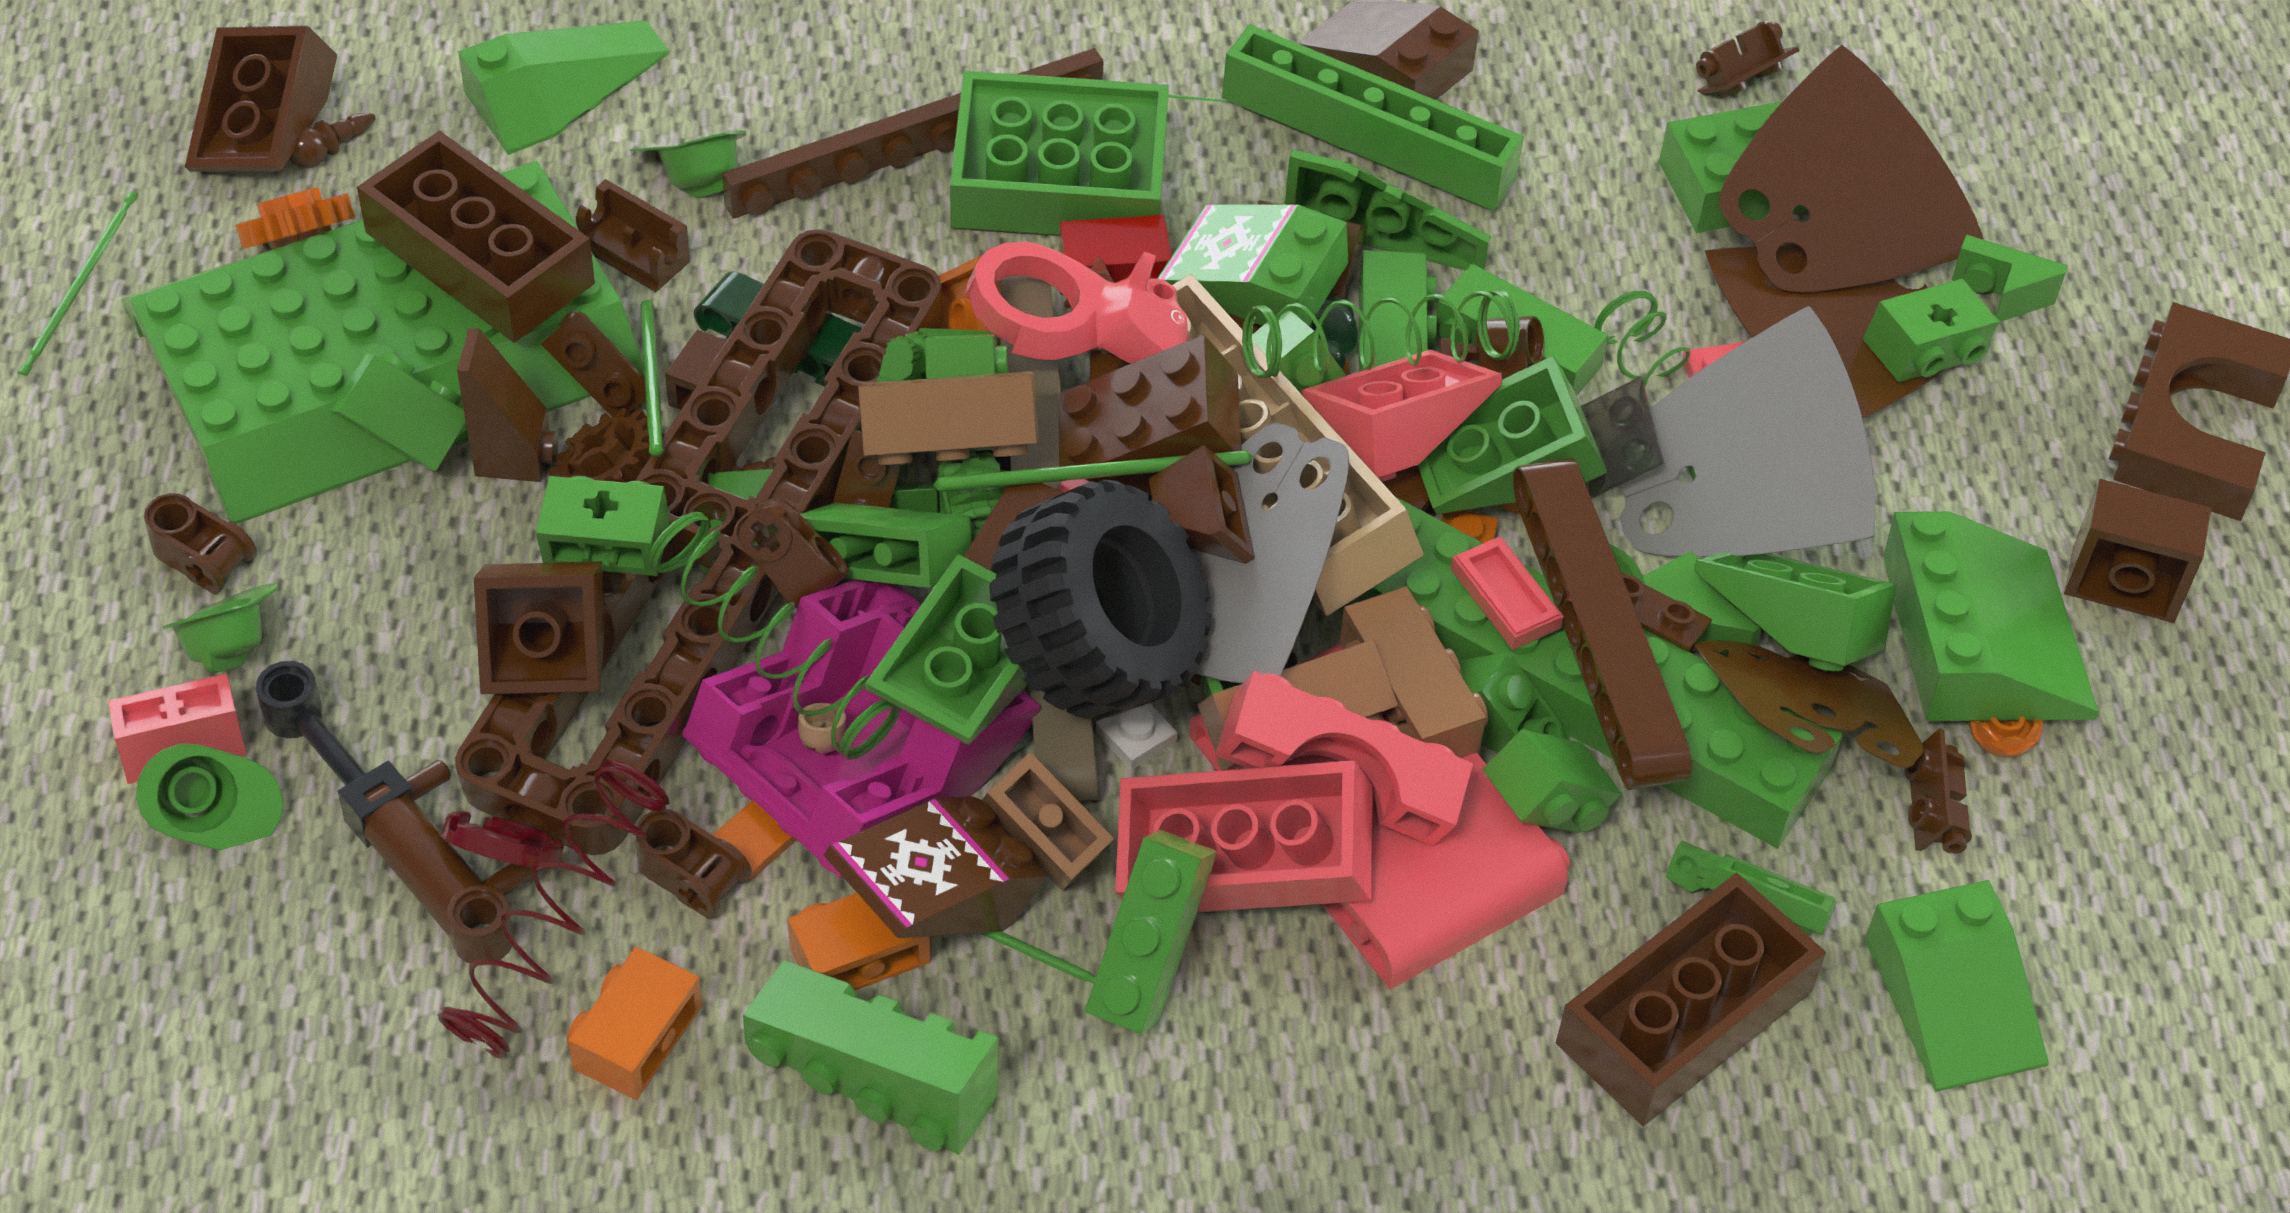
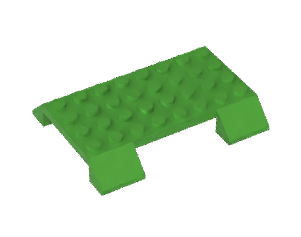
[121,161,644,524]

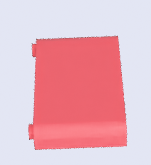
[1189,643,1570,990]

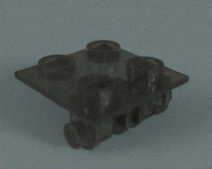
[1581,377,1664,499]

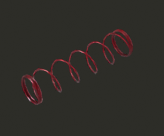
[437,759,670,1058]

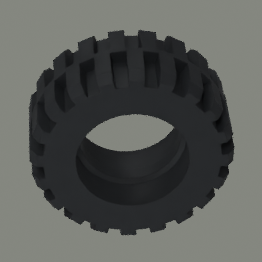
[989,480,1212,719]

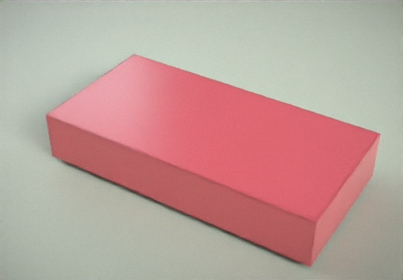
[1450,536,1564,650]

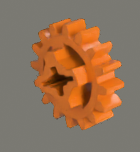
[235,187,356,250]

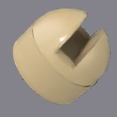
[798,703,846,754]

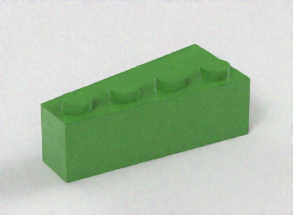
[743,960,998,1155]

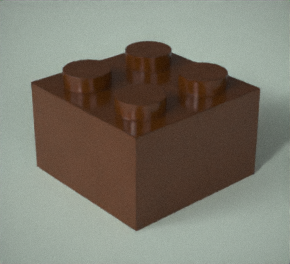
[2064,479,2212,623]

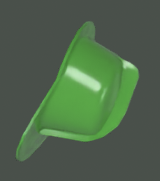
[629,130,746,197]
[162,583,279,674]
[136,743,283,850]

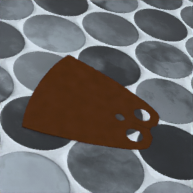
[1719,45,1984,293]
[1705,245,1945,419]

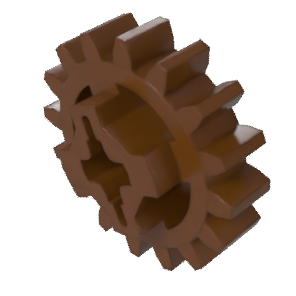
[549,408,664,483]

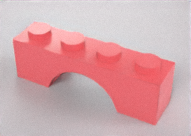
[1215,671,1473,846]

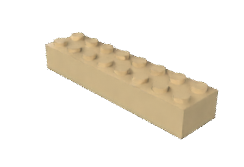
[1172,274,1424,616]

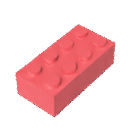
[1115,760,1373,912]

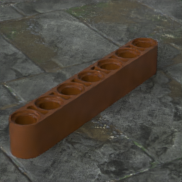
[1513,458,1692,790]

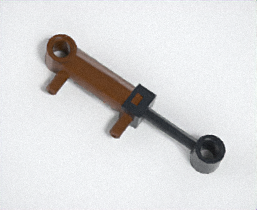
[256,661,533,966]

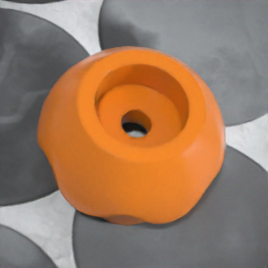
[1969,717,2043,757]

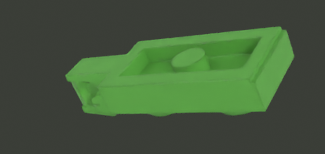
[1666,841,1837,935]

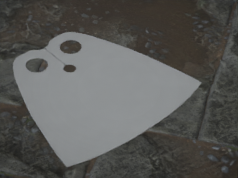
[1606,306,1875,556]
[1101,423,1349,683]

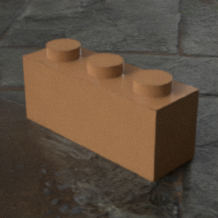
[858,371,1039,465]
[1339,586,1488,758]
[1198,639,1399,770]

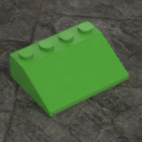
[950,71,1169,235]
[1883,511,2099,721]

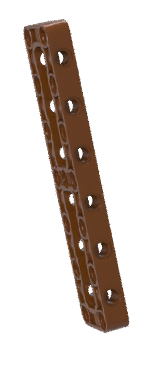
[455,229,944,855]

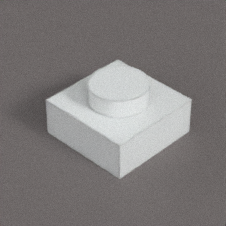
[1095,703,1178,770]

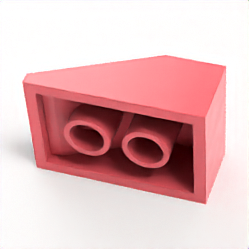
[1302,350,1502,481]

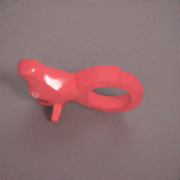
[965,242,1188,364]

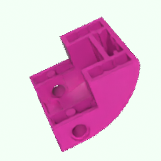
[682,579,1041,879]

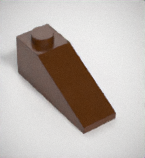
[457,328,558,482]

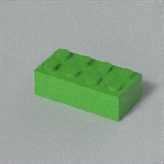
[1659,101,1809,233]

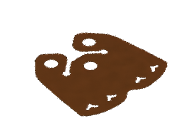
[1694,640,1924,768]

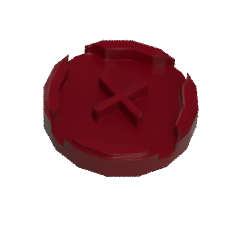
[441,811,565,869]

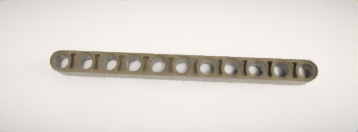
[1000,276,1098,802]

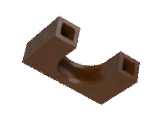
[2108,302,2290,521]

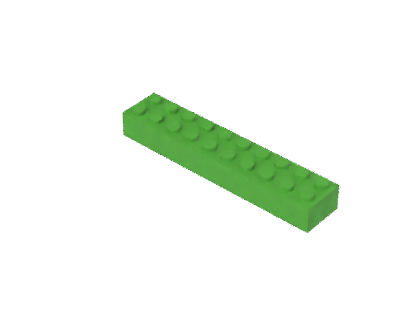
[1338,497,1843,849]

